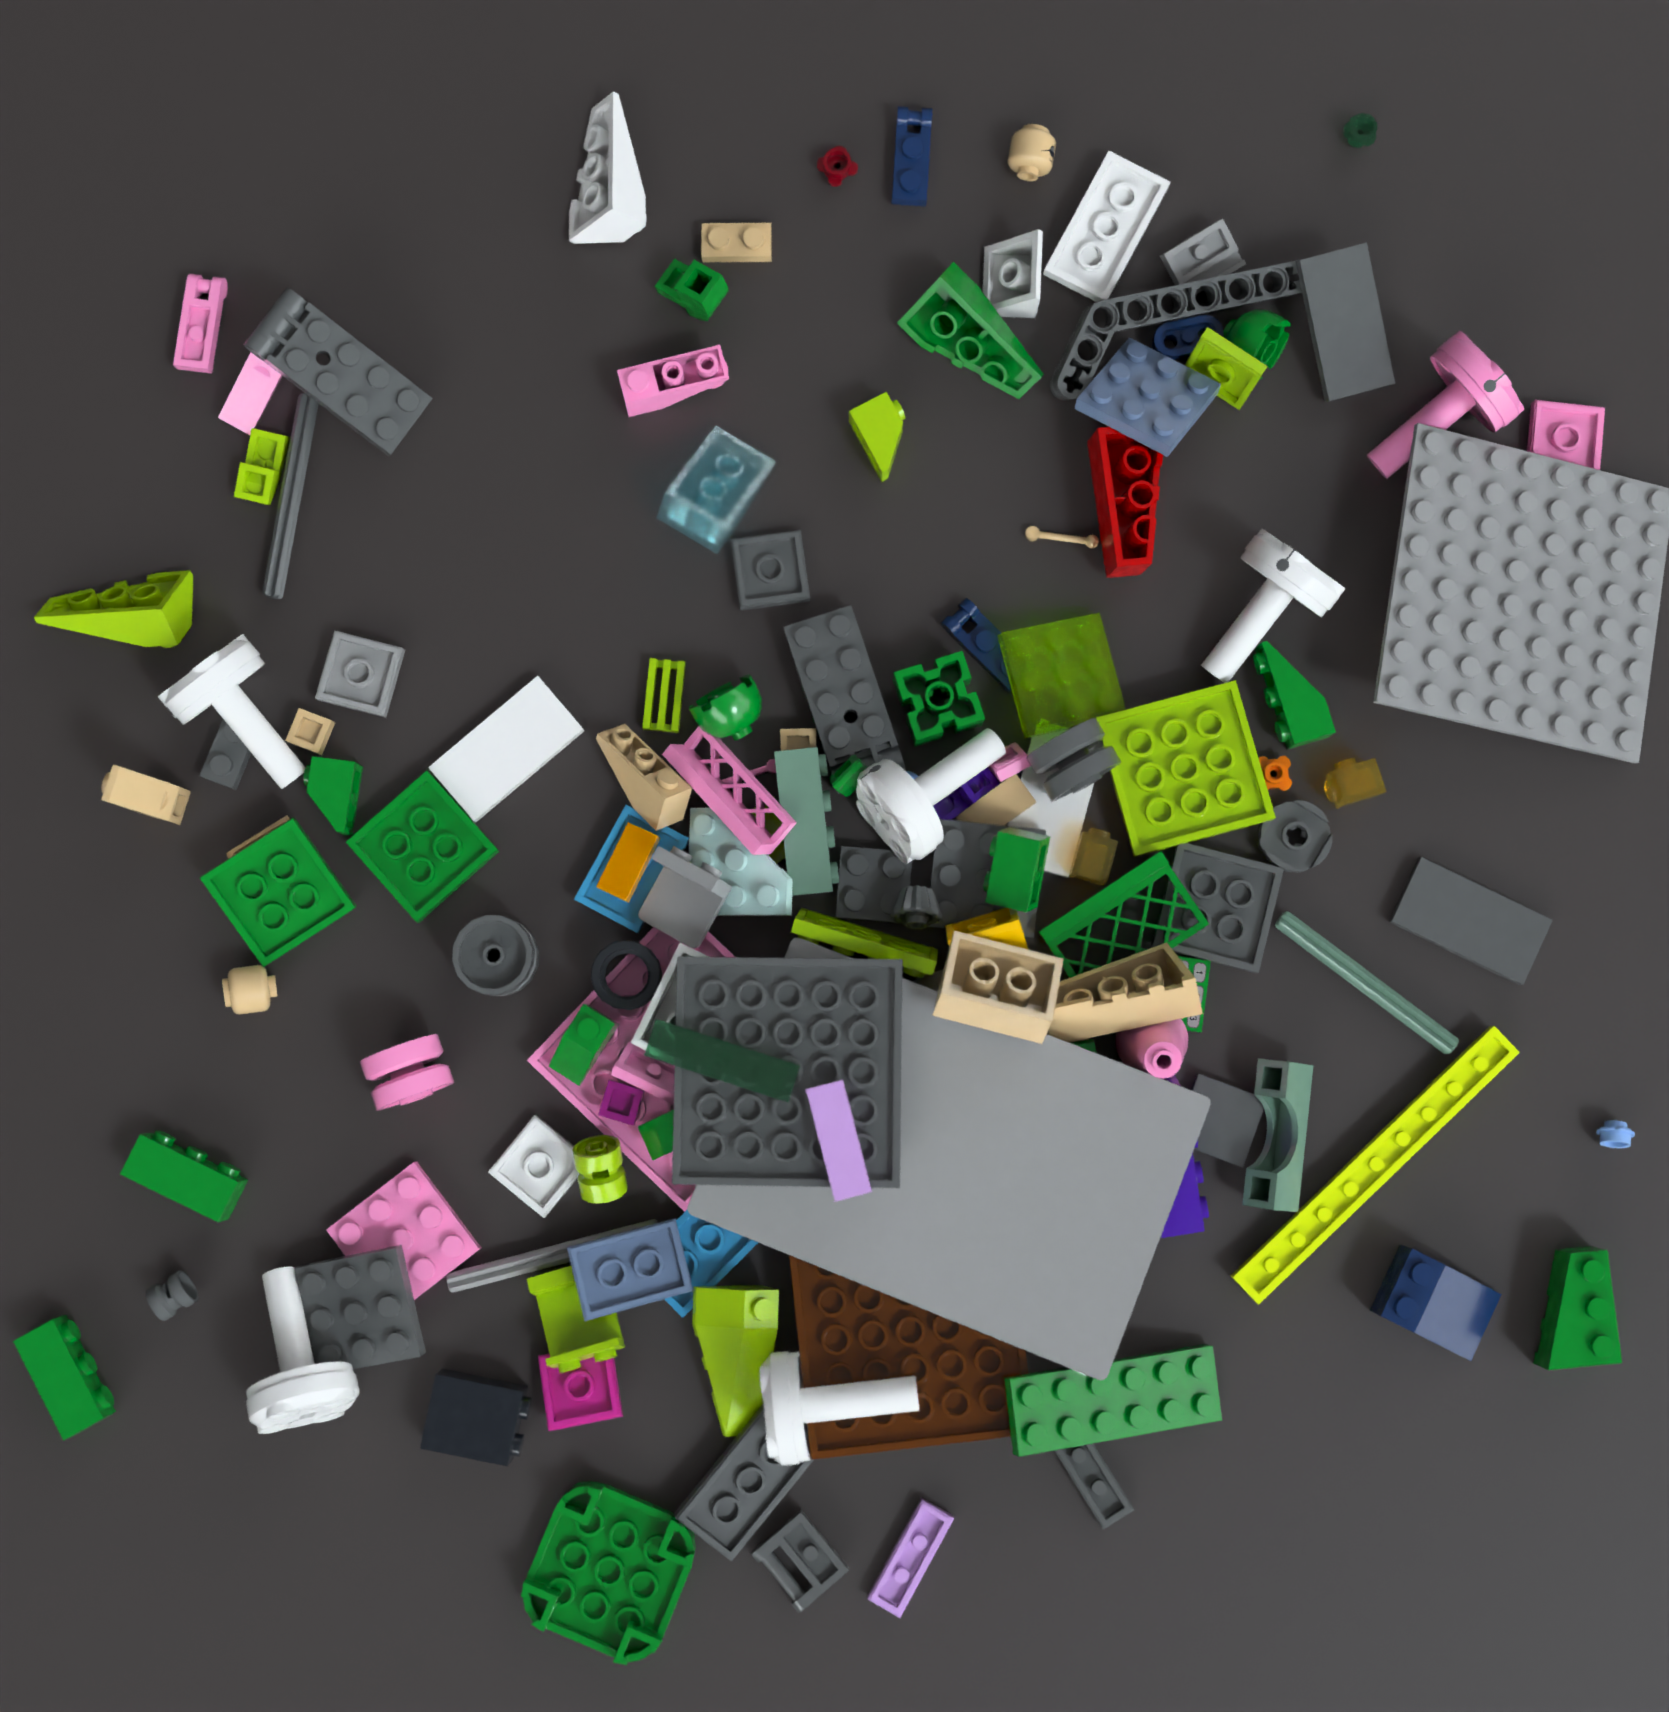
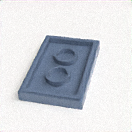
[567,1218,693,1321]

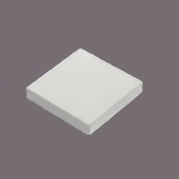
[488,1115,579,1218]

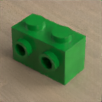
[983,827,1051,913]

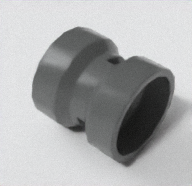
[145,1270,199,1321]

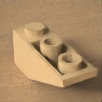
[596,724,692,831]
[101,765,191,825]

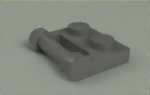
[750,1509,849,1613]

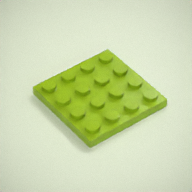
[1096,680,1276,857]

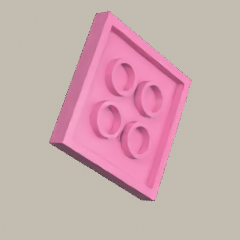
[326,1161,481,1300]

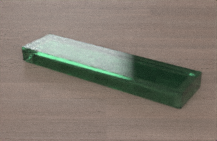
[644,1019,801,1102]

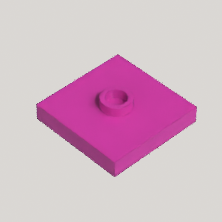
[538,1354,623,1431]

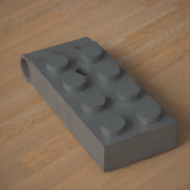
[243,288,433,457]
[783,605,906,794]

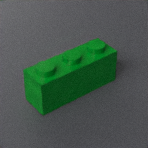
[120,1130,248,1222]
[13,1315,116,1441]

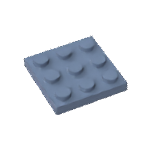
[1075,337,1221,457]

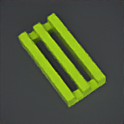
[642,658,686,733]

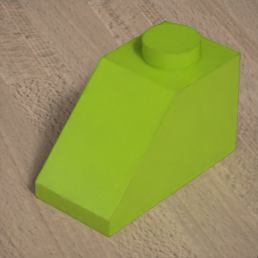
[849,392,906,482]

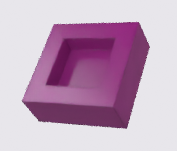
[598,1080,645,1126]

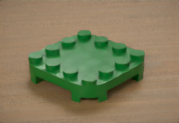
[521,1481,696,1665]

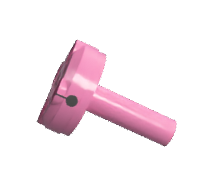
[1367,330,1524,479]

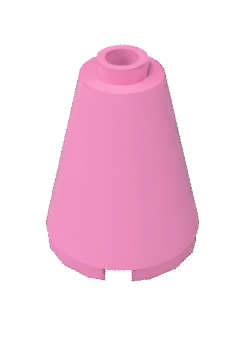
[1116,1019,1188,1078]

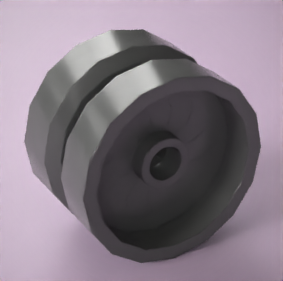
[1026,718,1121,802]
[452,915,540,996]

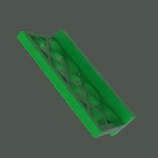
[1039,851,1209,978]

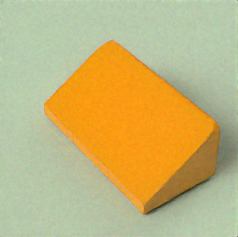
[596,822,661,903]

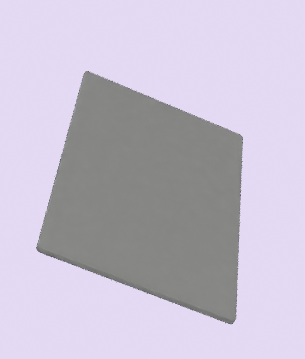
[687,938,1211,1380]

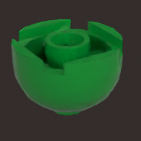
[1223,309,1290,381]
[688,674,762,741]

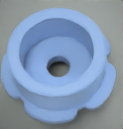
[1596,1120,1635,1148]

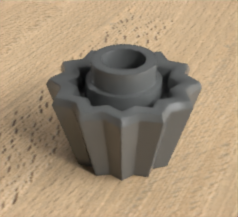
[890,885,943,929]

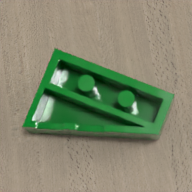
[1533,1246,1622,1370]

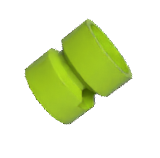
[572,1135,628,1204]

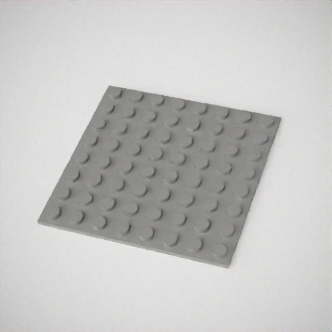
[1373,423,1669,763]

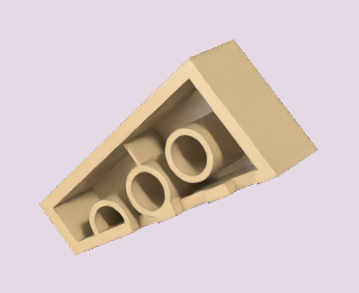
[1047,942,1203,1042]

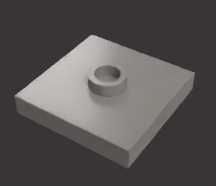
[315,630,405,718]

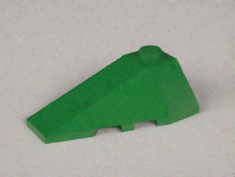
[897,262,1044,399]

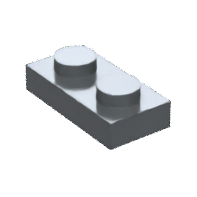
[199,719,252,790]

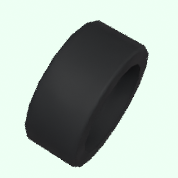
[590,940,662,1010]

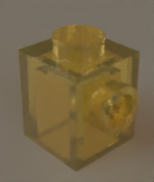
[1324,757,1386,809]

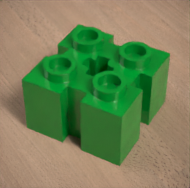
[893,651,985,747]

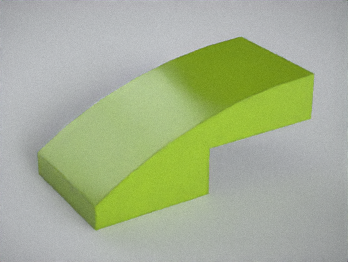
[234,428,290,505]

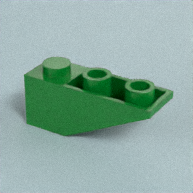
[1253,641,1336,750]

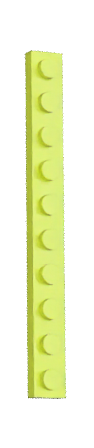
[1231,1026,1520,1305]

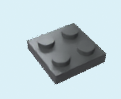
[835,846,912,924]

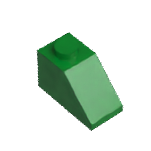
[304,756,363,836]
[548,1004,619,1086]

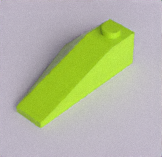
[692,1285,779,1437]

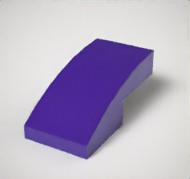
[933,767,1000,820]

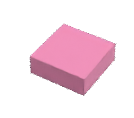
[988,742,1030,782]

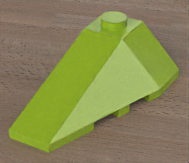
[34,570,193,648]

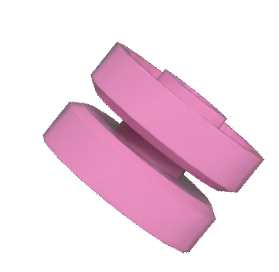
[360,1034,454,1110]

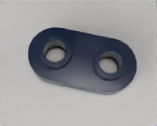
[1152,315,1224,360]

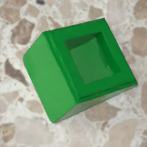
[829,755,868,797]

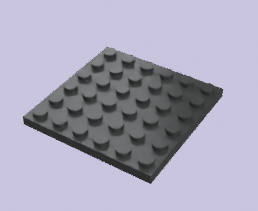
[672,957,902,1188]

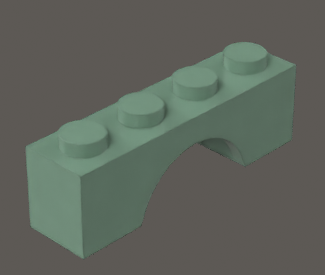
[1242,1058,1313,1212]

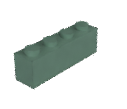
[774,747,839,896]

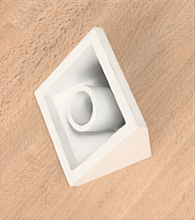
[983,229,1043,318]

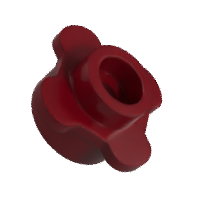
[817,146,858,187]

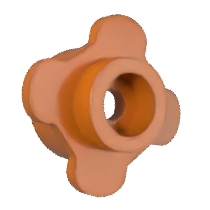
[1259,756,1292,791]

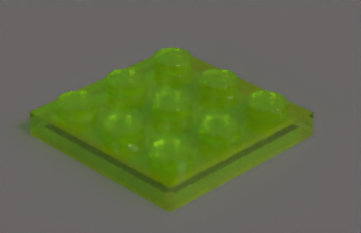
[997,613,1126,739]

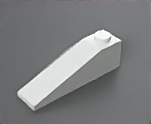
[569,91,647,244]

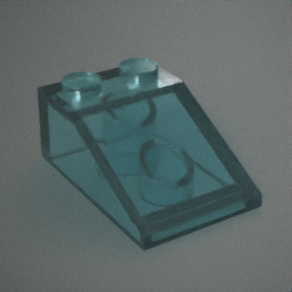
[657,426,776,554]

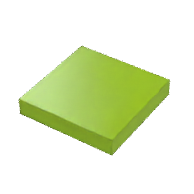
[1185,327,1268,410]

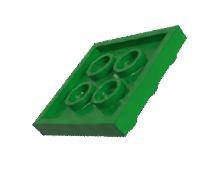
[346,771,500,923]
[200,817,356,967]

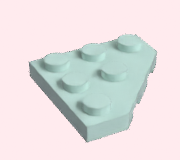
[689,808,793,916]

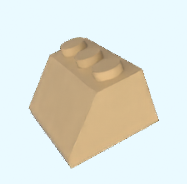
[933,931,1063,1044]

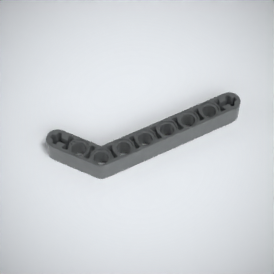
[1050,259,1302,401]

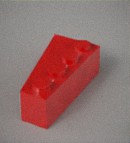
[1087,427,1163,578]

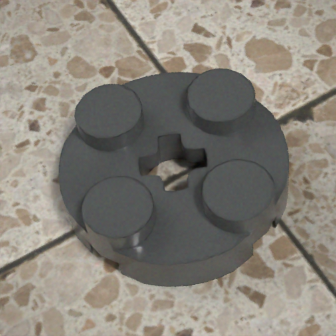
[1257,800,1333,873]

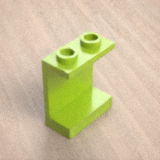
[527,1266,625,1373]

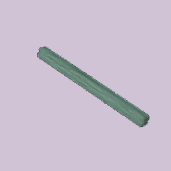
[1275,911,1459,1054]

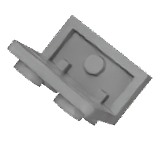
[638,846,732,948]

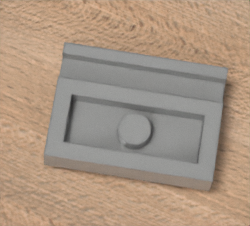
[1160,218,1246,295]

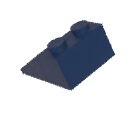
[1369,1245,1502,1361]

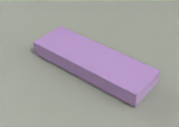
[806,1080,872,1202]
[867,1497,954,1618]

